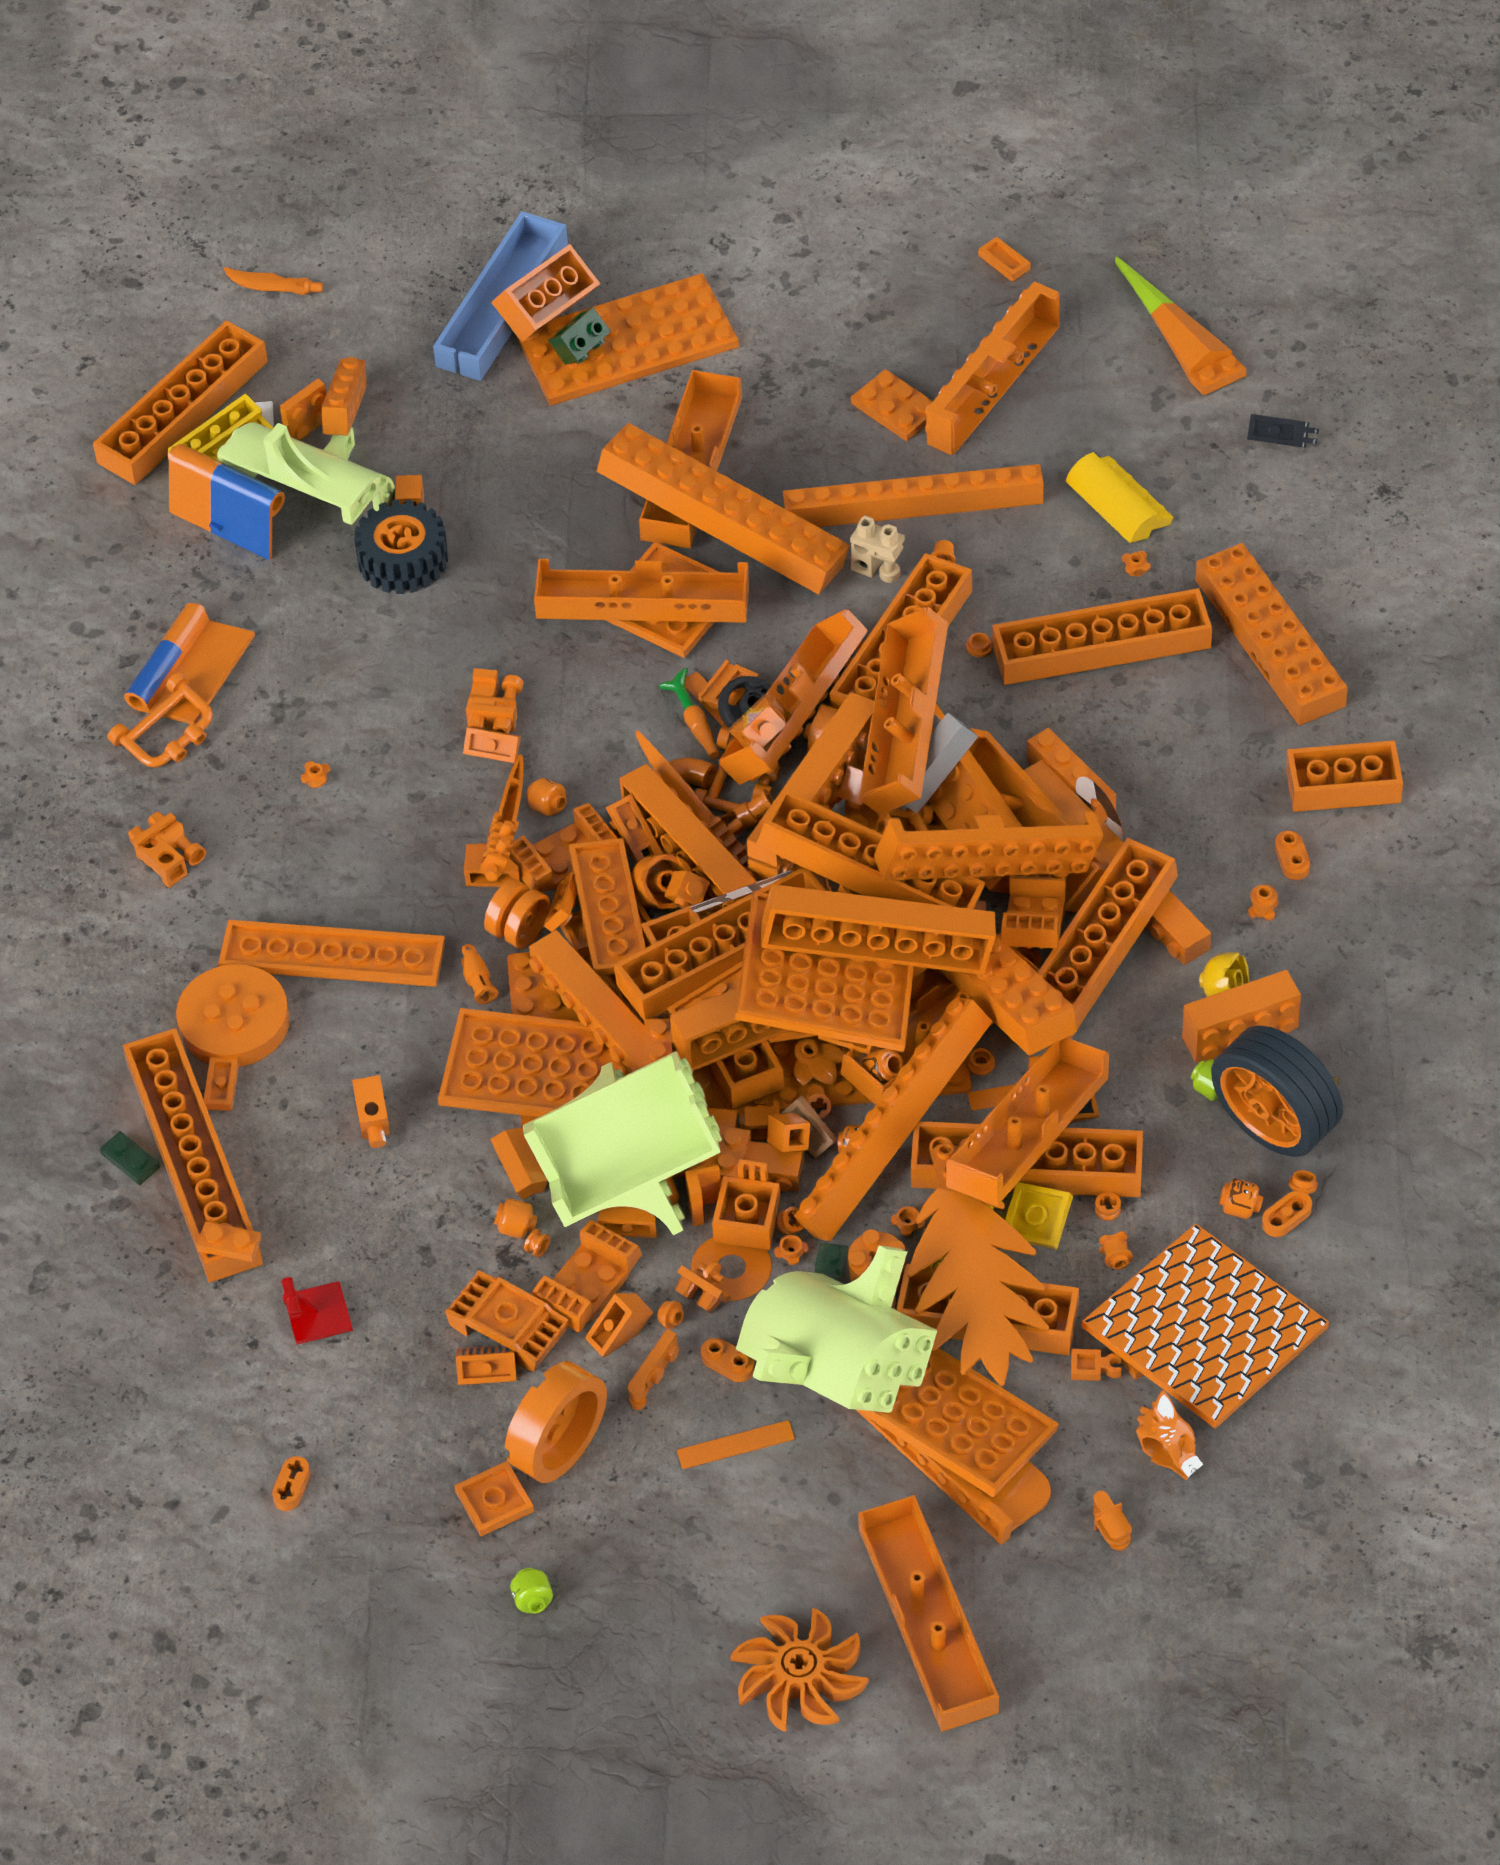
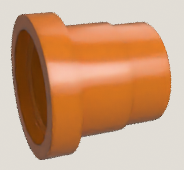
[931,540,956,563]

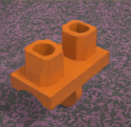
[675,1261,731,1313]

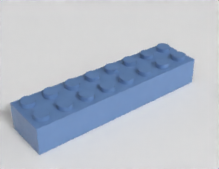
[433,211,568,381]

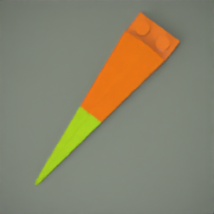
[1115,257,1247,396]

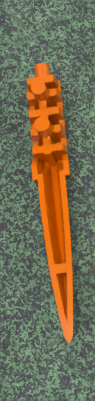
[635,729,749,871]
[480,754,524,880]

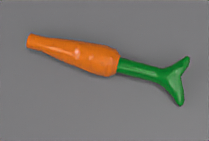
[659,668,719,759]

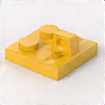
[1005,1182,1073,1250]

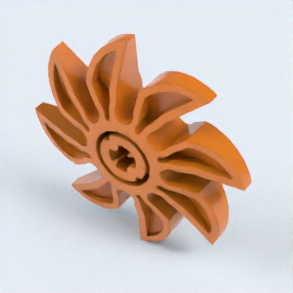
[730,1608,869,1732]

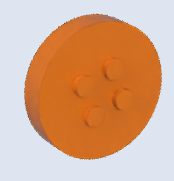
[176,964,290,1067]

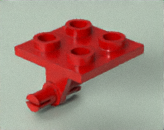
[281,1277,353,1345]

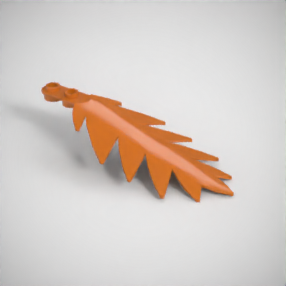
[907,1143,1049,1386]

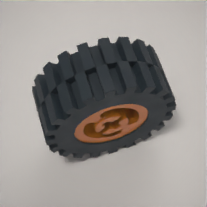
[354,500,448,594]

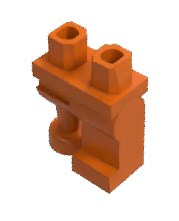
[466,668,524,734]
[128,811,206,888]

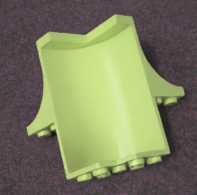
[217,422,396,525]
[523,1051,722,1235]
[736,1246,937,1413]

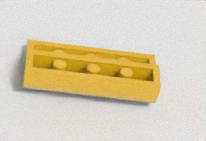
[168,393,274,461]
[1066,452,1174,543]

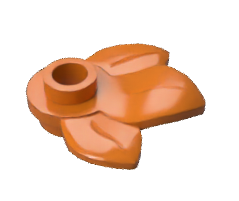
[793,1039,844,1086]

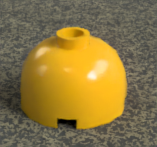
[1199,952,1249,997]

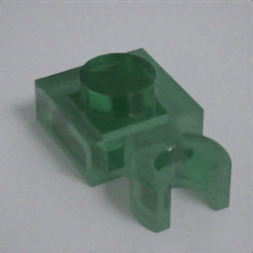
[815,1242,848,1281]

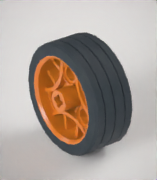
[1211,1025,1343,1157]

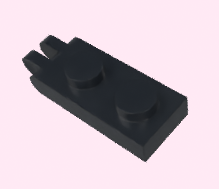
[1247,414,1319,448]

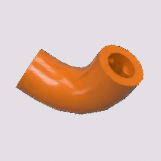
[668,757,717,789]

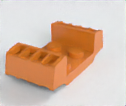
[509,803,618,893]
[1001,874,1067,949]
[532,1219,642,1333]
[445,1270,569,1372]

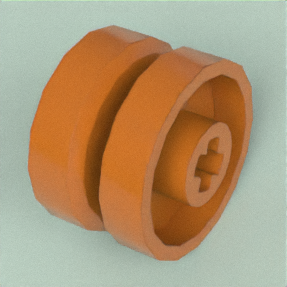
[484,879,551,949]

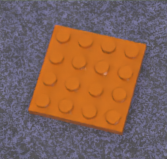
[606,542,718,658]

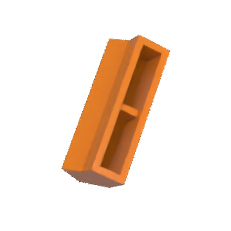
[490,1127,548,1200]

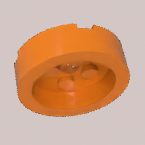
[505,1361,607,1483]

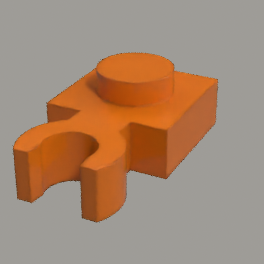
[1071,1349,1121,1381]

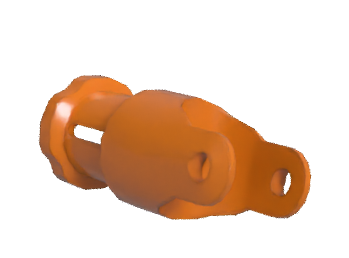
[720,789,774,836]
[461,944,498,1005]

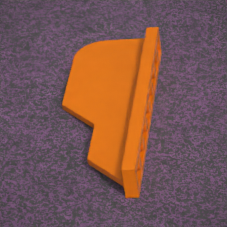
[856,1410,1051,1545]

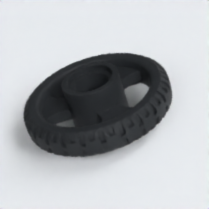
[718,676,780,728]

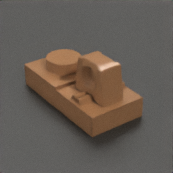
[780,1096,838,1158]

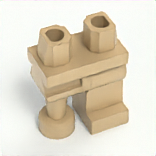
[850,516,905,583]

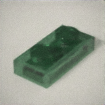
[100,1131,160,1185]

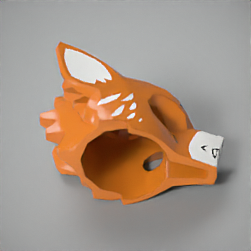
[1136,1390,1203,1480]

